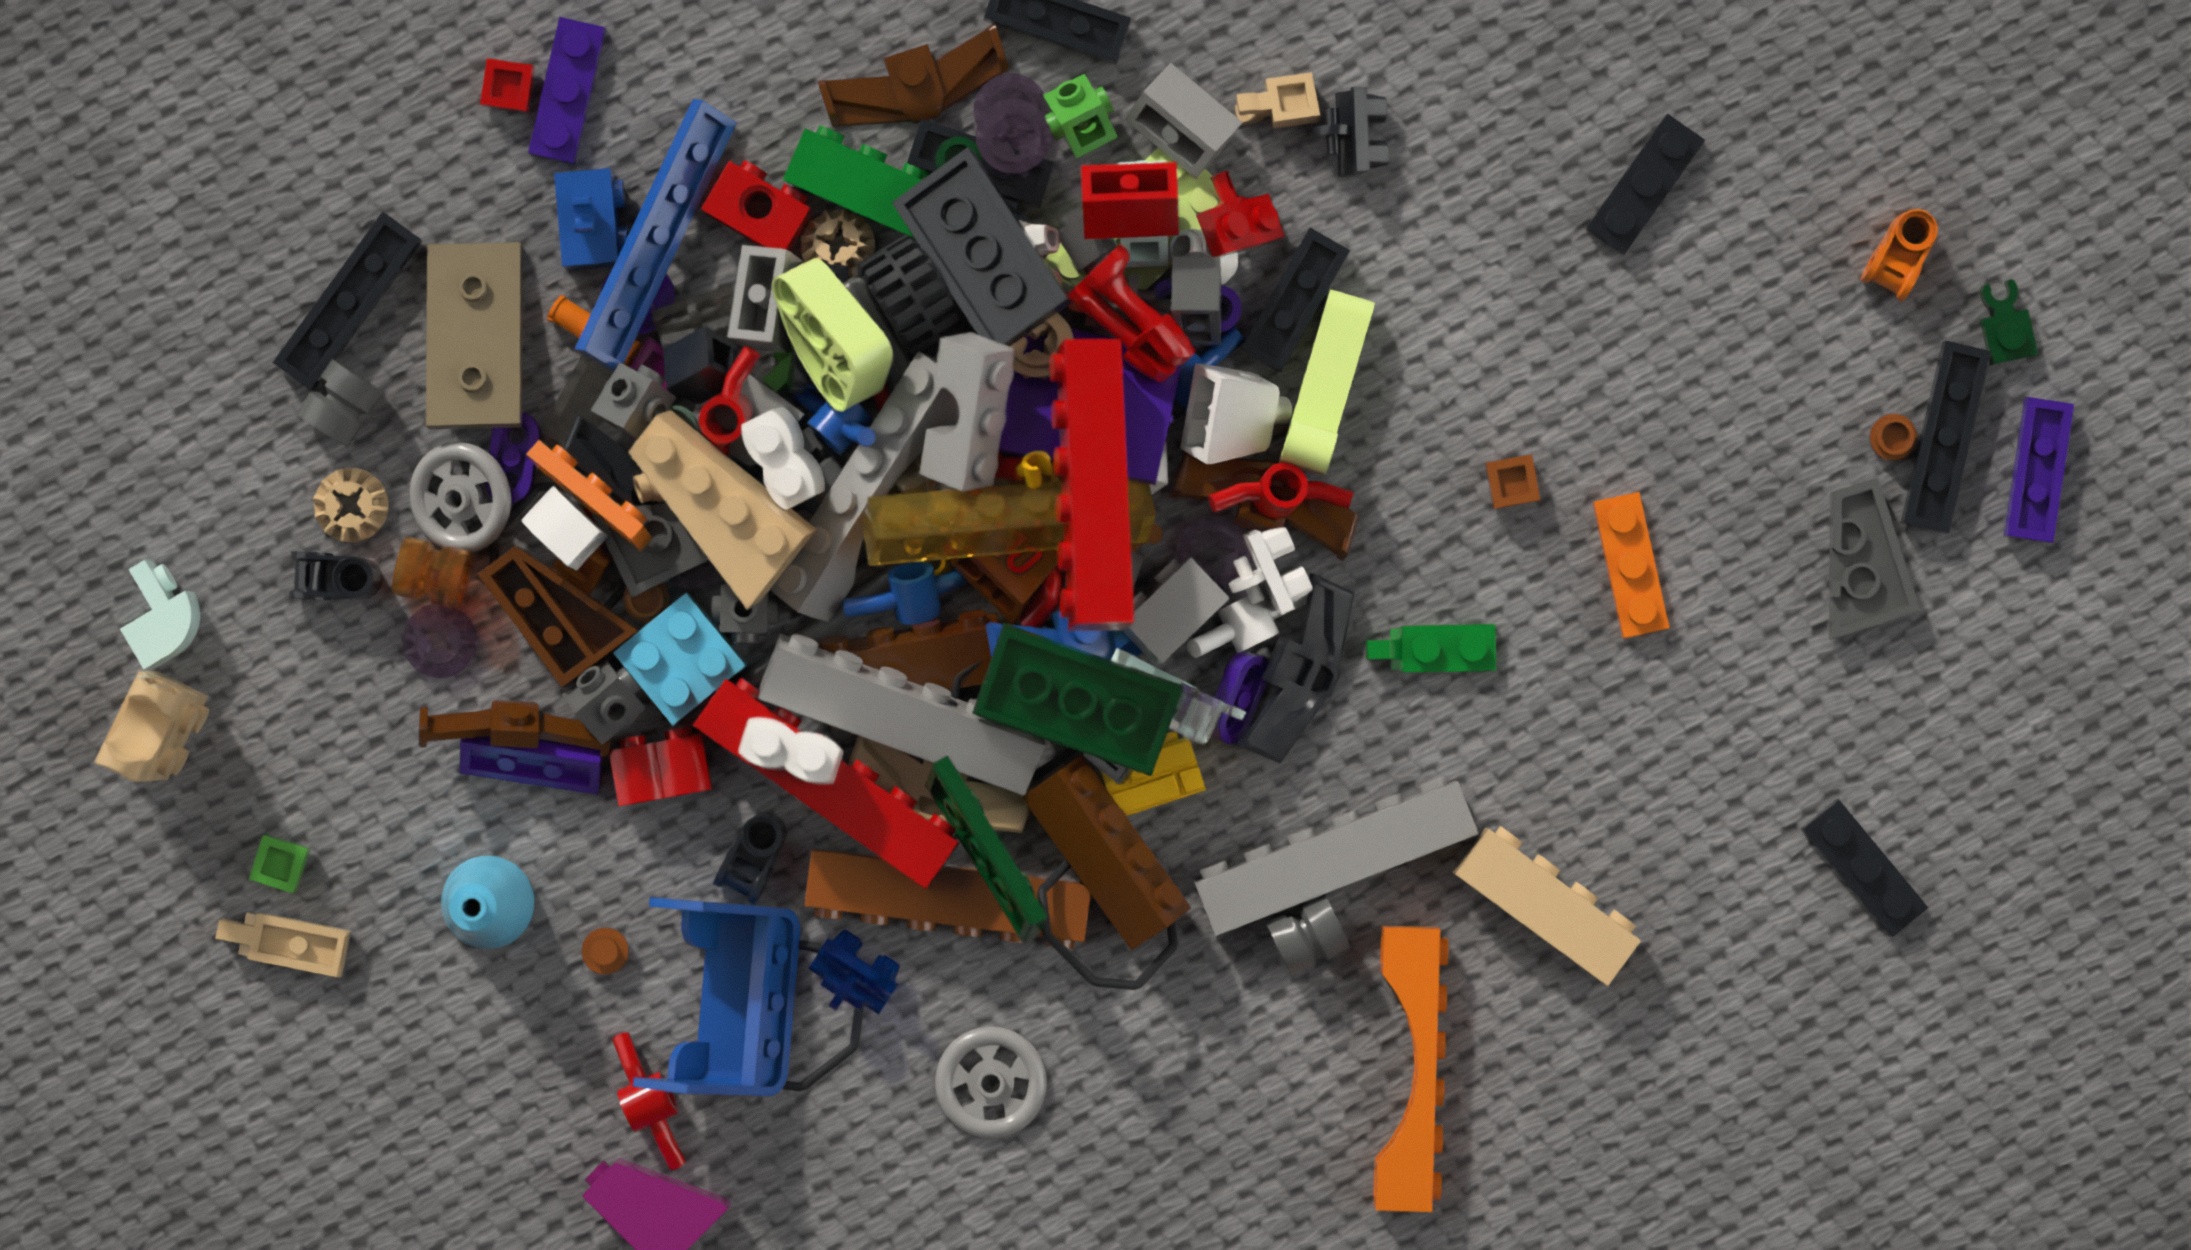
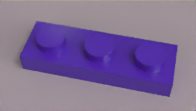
[528,17,606,165]
[2003,397,2074,543]
[460,736,603,795]

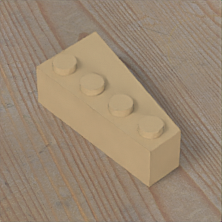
[629,410,817,609]

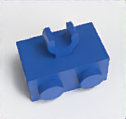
[554,168,629,271]

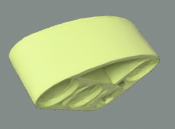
[772,258,893,412]

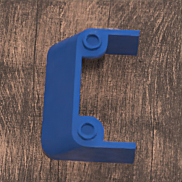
[633,897,800,1096]

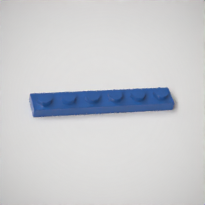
[575,99,737,371]

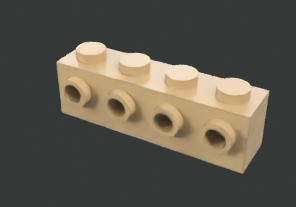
[1452,826,1641,986]

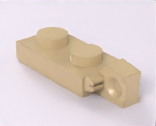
[215,912,351,978]

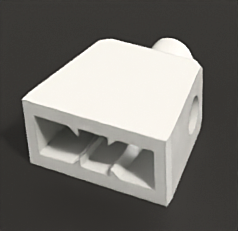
[1180,364,1292,464]

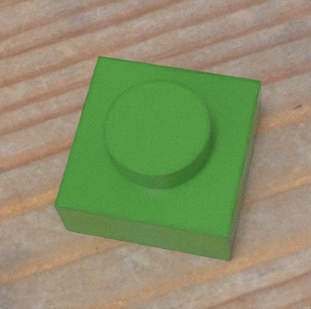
[249,834,311,893]

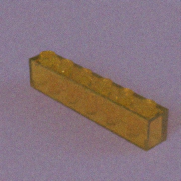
[862,480,1156,566]

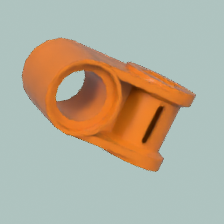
[1860,209,1938,302]

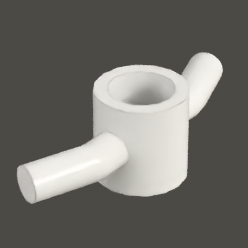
[1187,594,1308,658]

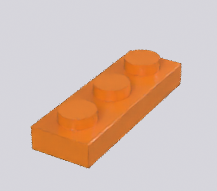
[527,440,652,552]
[1592,492,1670,639]

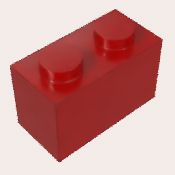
[1081,162,1179,239]

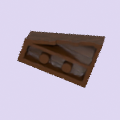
[478,546,641,688]

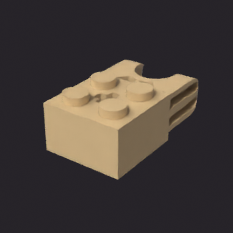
[95,671,210,782]

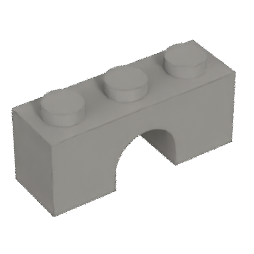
[919,333,1015,492]

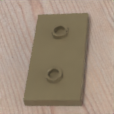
[426,242,523,430]

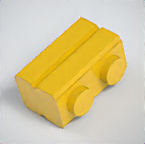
[1101,730,1206,816]

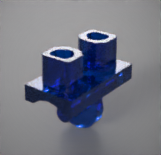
[808,930,900,1015]

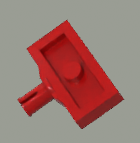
[1196,171,1285,257]

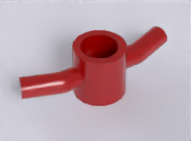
[699,346,760,456]
[1208,462,1353,519]
[612,1032,686,1170]

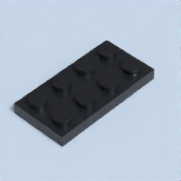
[892,147,1072,347]

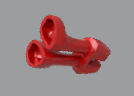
[1067,243,1195,383]

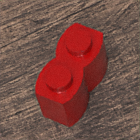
[609,727,713,806]

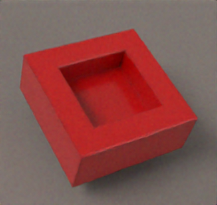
[480,58,535,113]

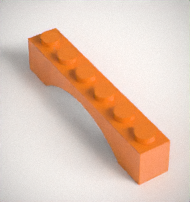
[1373,925,1449,1212]

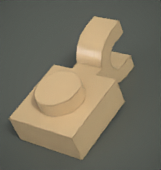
[1234,72,1320,129]

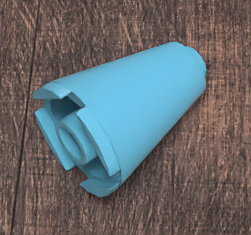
[441,856,534,949]

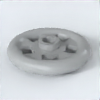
[409,442,511,553]
[935,1026,1047,1139]

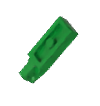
[1366,624,1496,673]

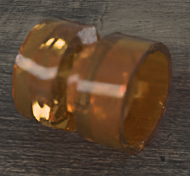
[392,536,473,609]

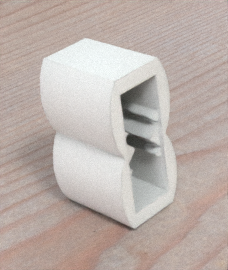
[742,407,825,510]
[738,718,844,785]

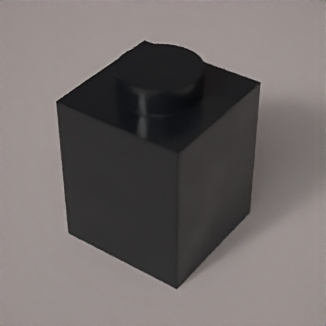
[663,326,738,405]

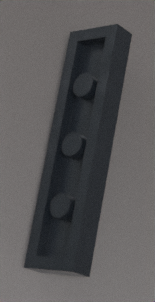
[272,211,423,391]
[1900,341,1991,534]

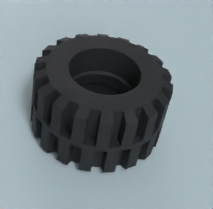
[857,234,966,361]

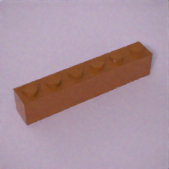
[804,849,1091,949]

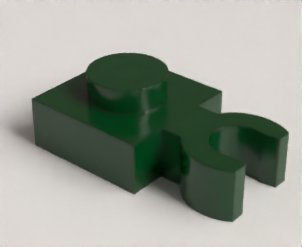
[1980,279,2038,365]

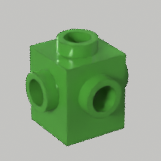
[1043,74,1118,159]

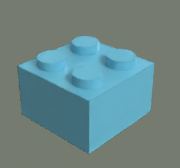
[613,593,750,725]

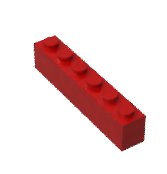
[1049,339,1134,631]
[693,678,960,889]

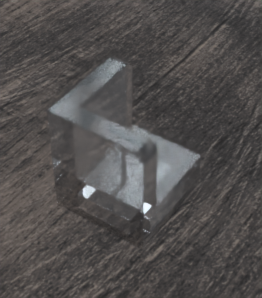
[1169,682,1246,745]

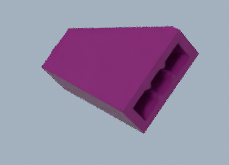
[582,1158,732,1250]

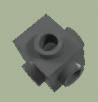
[591,363,677,440]
[712,585,780,644]
[562,659,646,744]

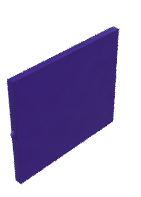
[998,329,1181,486]

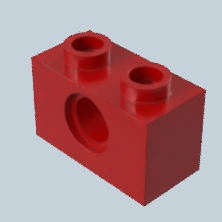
[701,160,813,251]

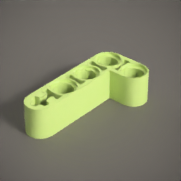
[1278,289,1375,476]

